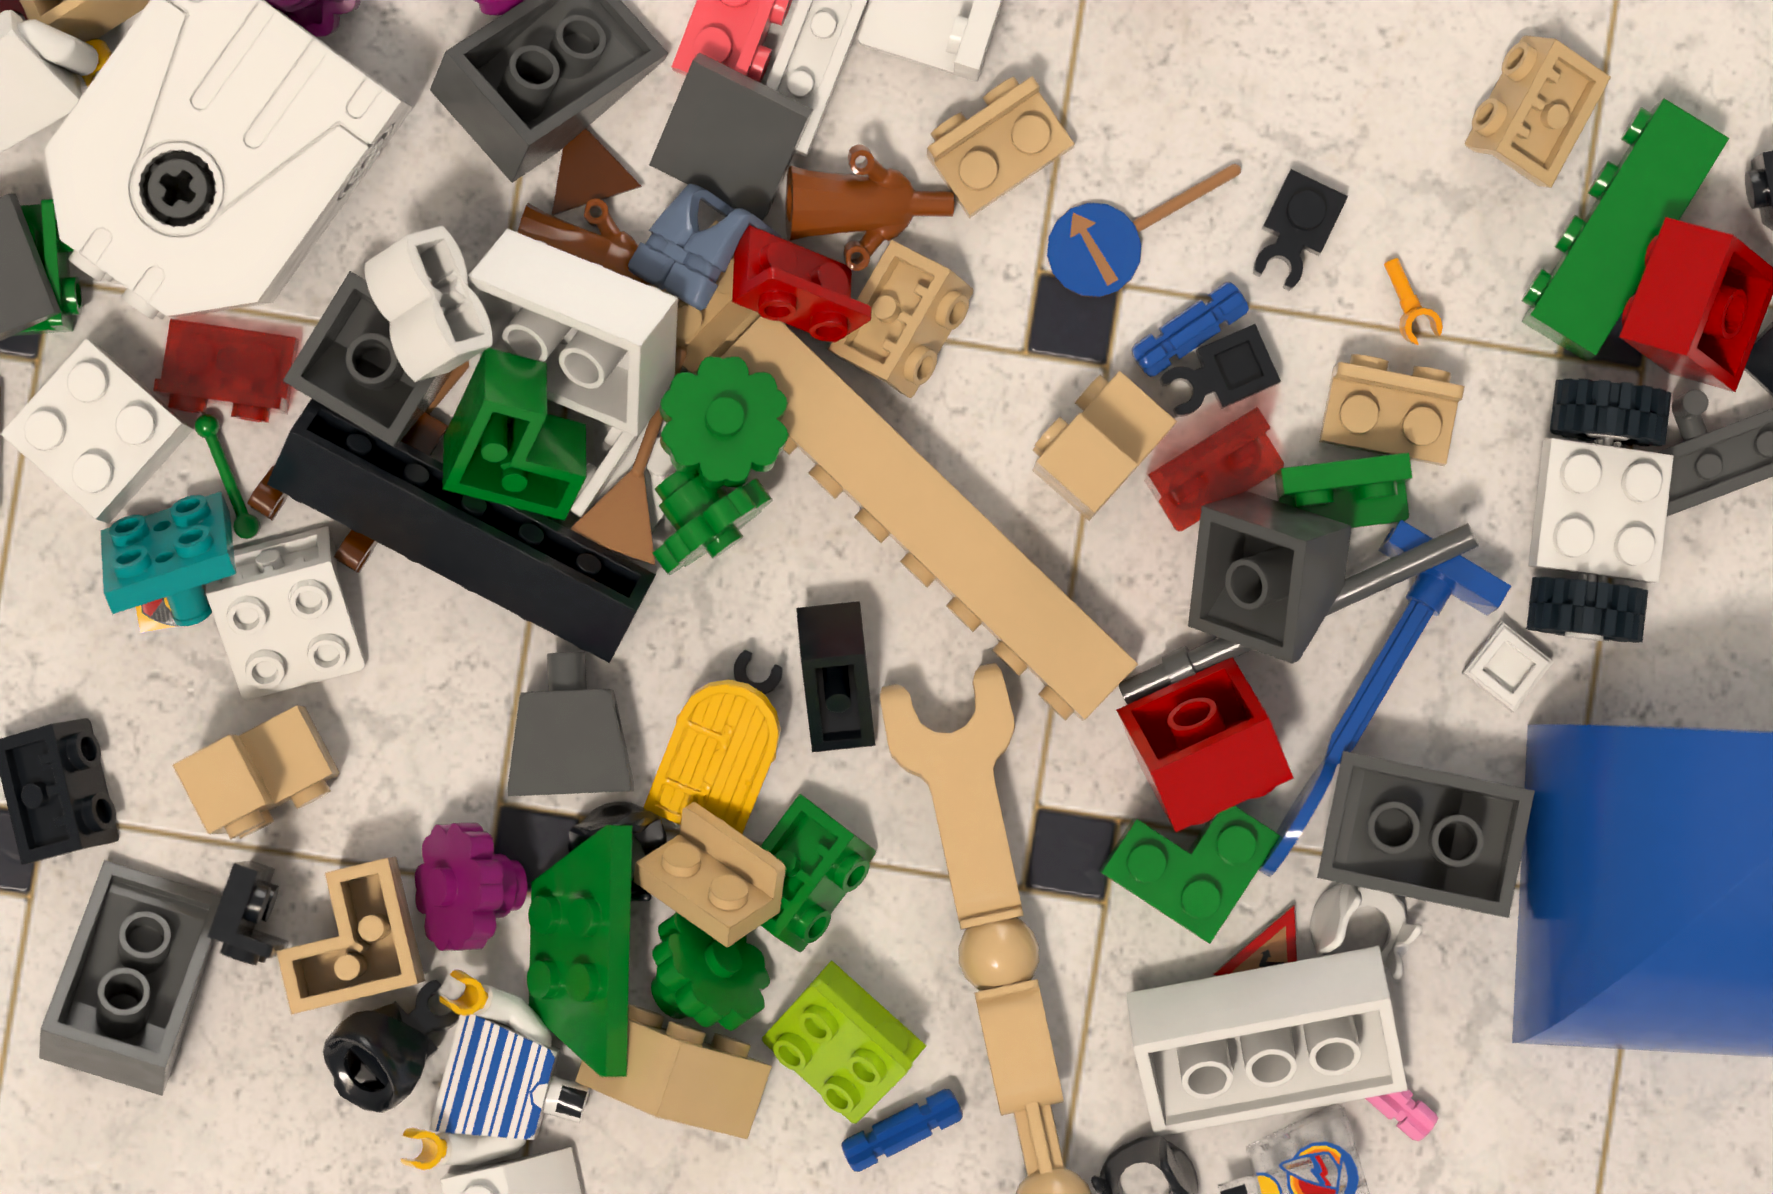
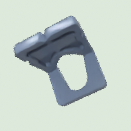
[628,184,782,310]

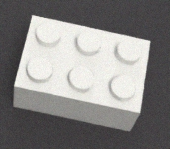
[468,229,678,437]

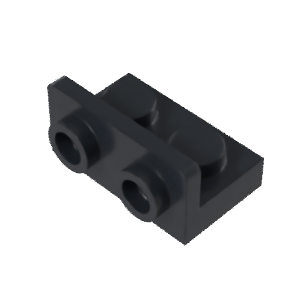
[0,718,119,865]
[208,861,289,965]

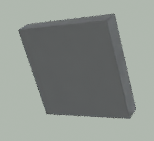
[649,53,814,221]

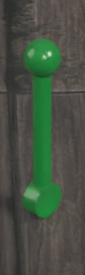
[194,413,261,539]

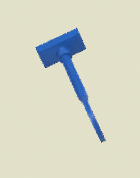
[1259,520,1511,877]

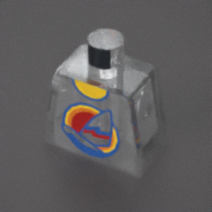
[1217,1103,1370,1194]

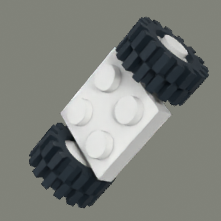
[1526,378,1674,643]

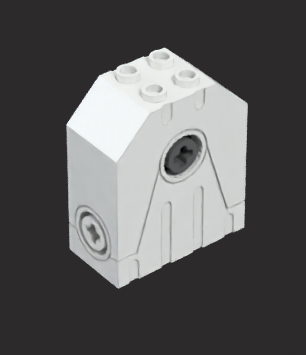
[44,0,413,319]

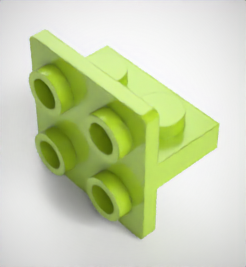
[762,960,926,1124]

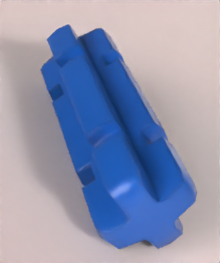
[1131,282,1249,377]
[841,1089,963,1172]

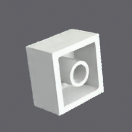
[0,338,194,524]

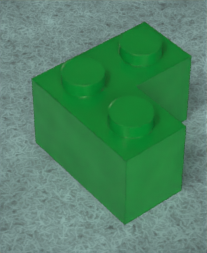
[443,348,587,521]
[1098,806,1281,944]

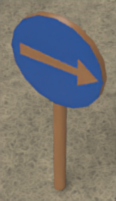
[1047,164,1241,297]

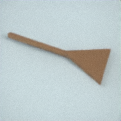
[570,346,687,566]

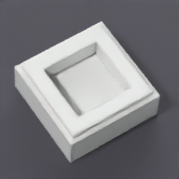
[1462,623,1553,712]

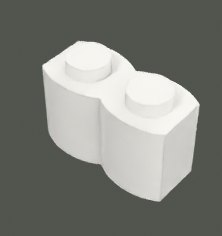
[365,226,493,382]

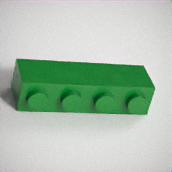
[1521,98,1729,361]

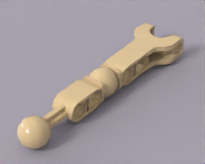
[880,663,1092,1194]

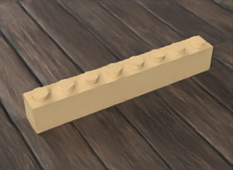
[720,316,1138,721]

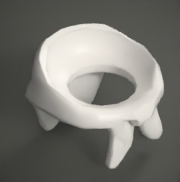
[1310,883,1422,980]

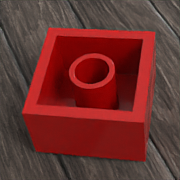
[1619,217,1773,392]
[1116,657,1294,832]

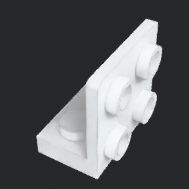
[858,0,1004,82]
[206,526,365,700]

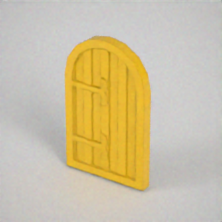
[643,679,781,835]

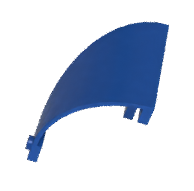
[1512,724,1773,1058]

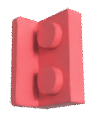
[672,0,792,83]

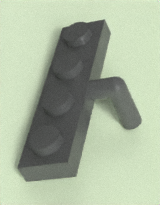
[1656,389,1773,516]

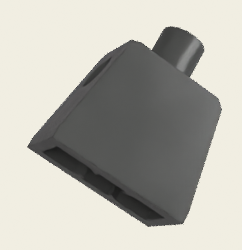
[508,652,634,796]

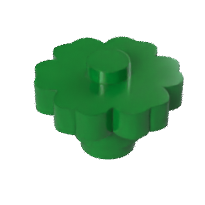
[659,356,788,488]
[652,469,773,575]
[651,912,770,1031]

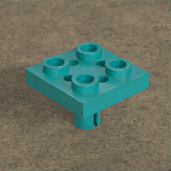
[100,491,236,626]

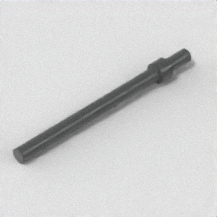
[1119,523,1479,705]

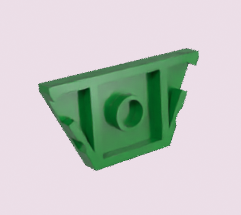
[527,825,632,1077]

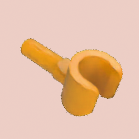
[1384,258,1443,345]

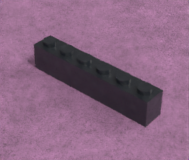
[267,399,656,663]

